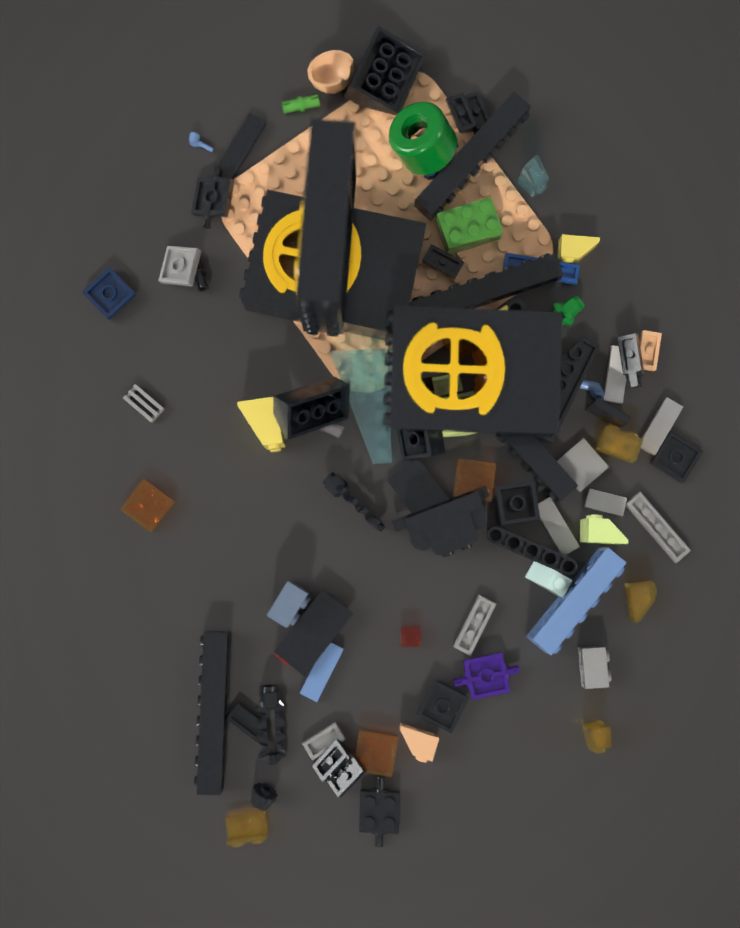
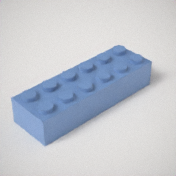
[526,547,626,655]

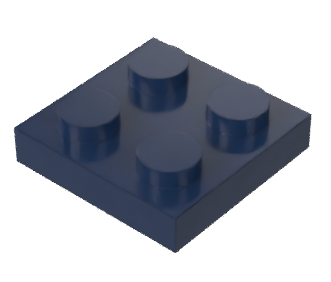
[82,267,137,320]

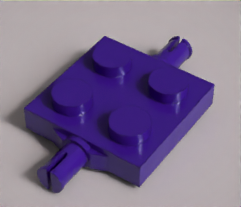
[453,652,520,700]

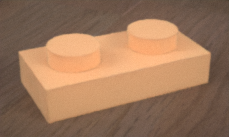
[640,330,662,371]

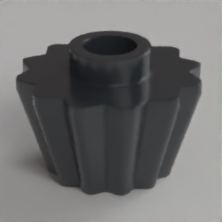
[251,782,278,811]

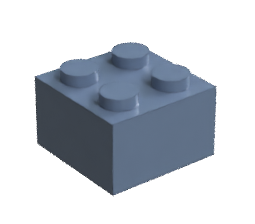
[267,580,311,628]

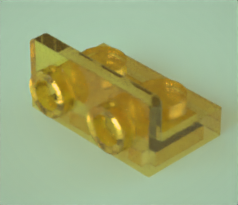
[225,810,269,847]

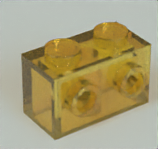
[595,425,643,463]

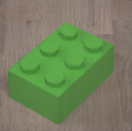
[435,197,503,255]

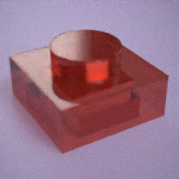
[401,626,421,647]

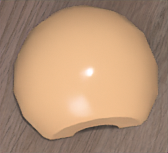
[307,50,354,94]

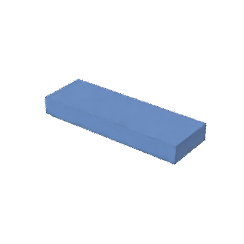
[300,642,344,702]

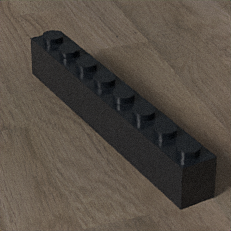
[414,92,531,221]
[410,253,563,309]
[194,631,230,795]

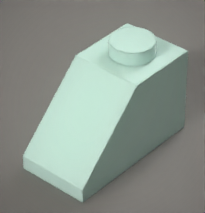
[525,561,572,597]

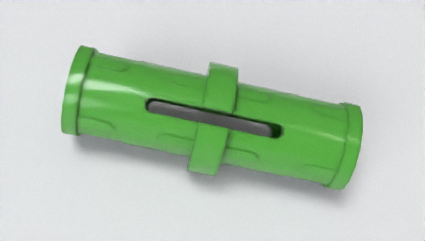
[282,94,320,114]

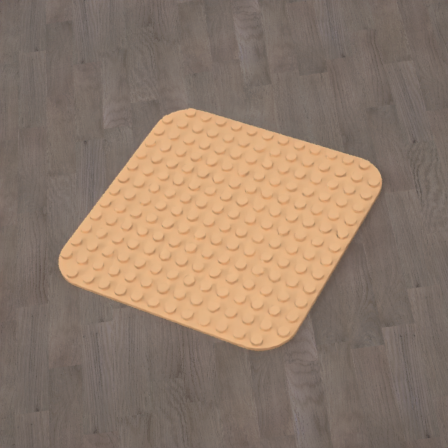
[221,72,553,393]

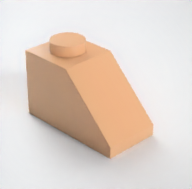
[399,723,439,763]

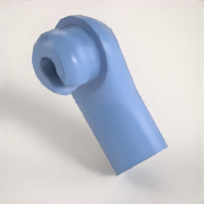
[580,380,605,400]

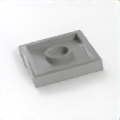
[158,246,201,287]
[557,438,609,492]

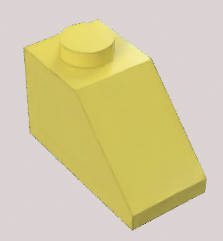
[557,234,600,264]

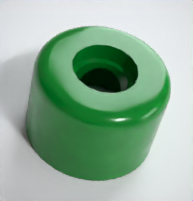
[388,102,457,175]

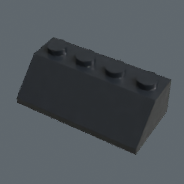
[273,377,350,440]
[397,377,446,460]

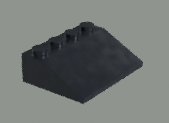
[344,26,426,116]

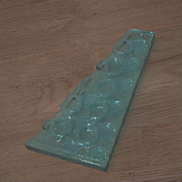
[329,348,392,464]

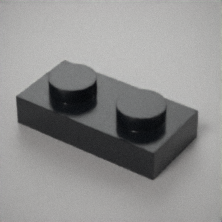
[422,244,464,280]

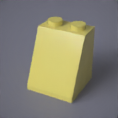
[237,397,286,452]

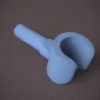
[189,132,214,152]

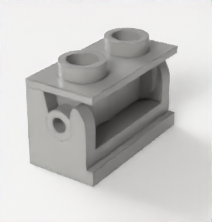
[578,646,611,689]

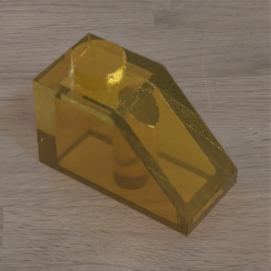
[624,580,657,623]
[581,720,611,753]

